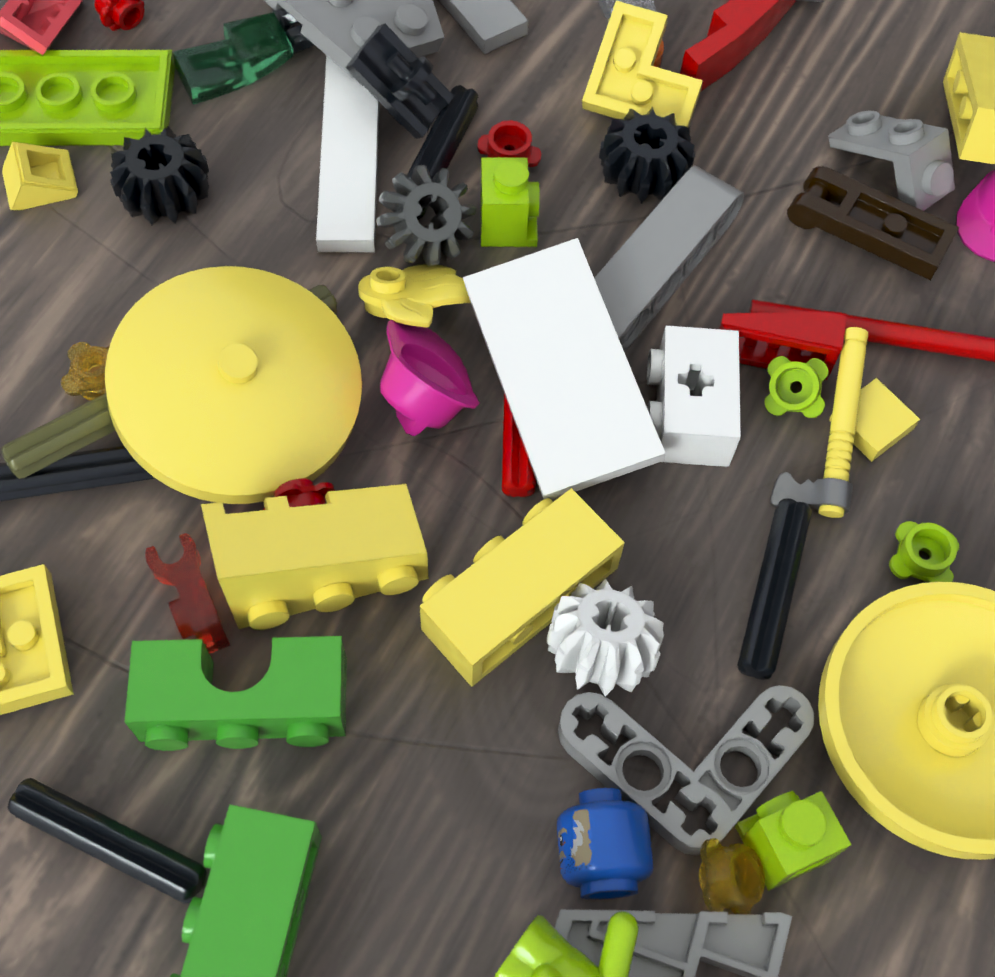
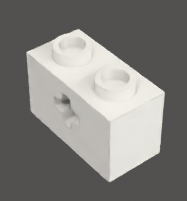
[647,326,741,467]

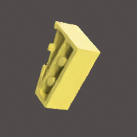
[201,484,429,630]

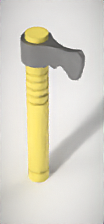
[770,327,868,518]

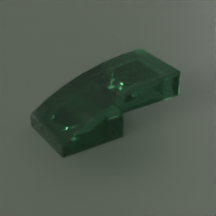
[173,12,293,104]

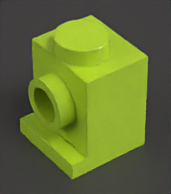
[480,157,540,247]
[735,790,852,891]

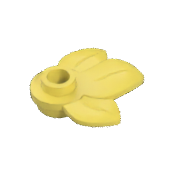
[358,265,471,327]

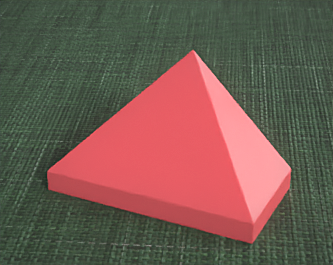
[0,0,83,55]

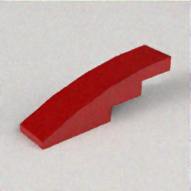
[680,0,796,91]

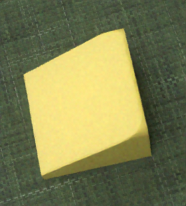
[2,142,78,210]

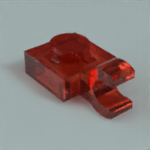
[145,533,231,654]

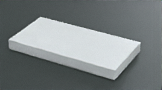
[463,238,665,500]

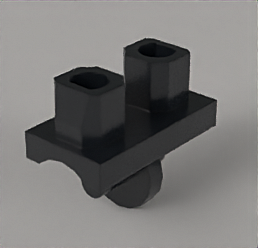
[345,23,455,139]

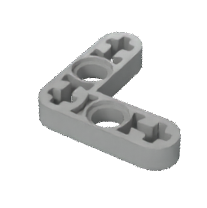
[558,685,814,856]

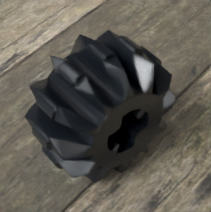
[599,106,695,204]
[110,126,209,225]

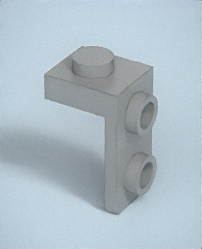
[828,111,955,211]

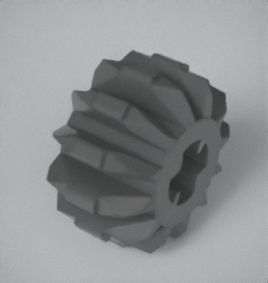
[376,165,476,266]

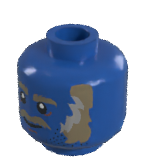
[557,788,654,900]

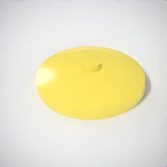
[105,266,362,504]
[818,582,995,860]

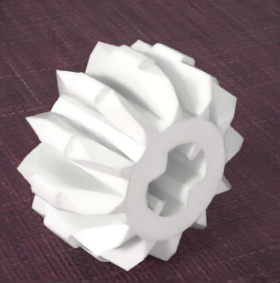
[547,578,664,697]

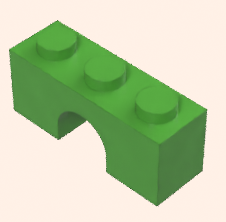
[125,636,347,751]

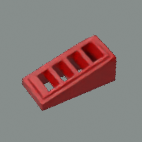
[718,311,847,381]

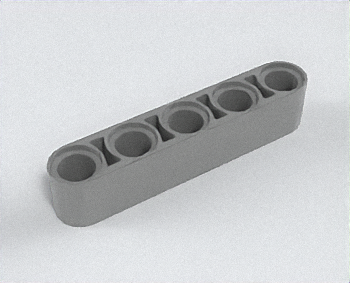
[594,165,745,352]

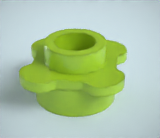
[764,356,829,418]
[889,521,959,583]

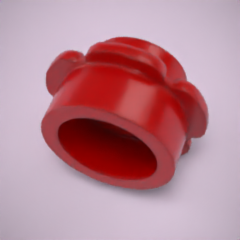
[95,0,145,31]

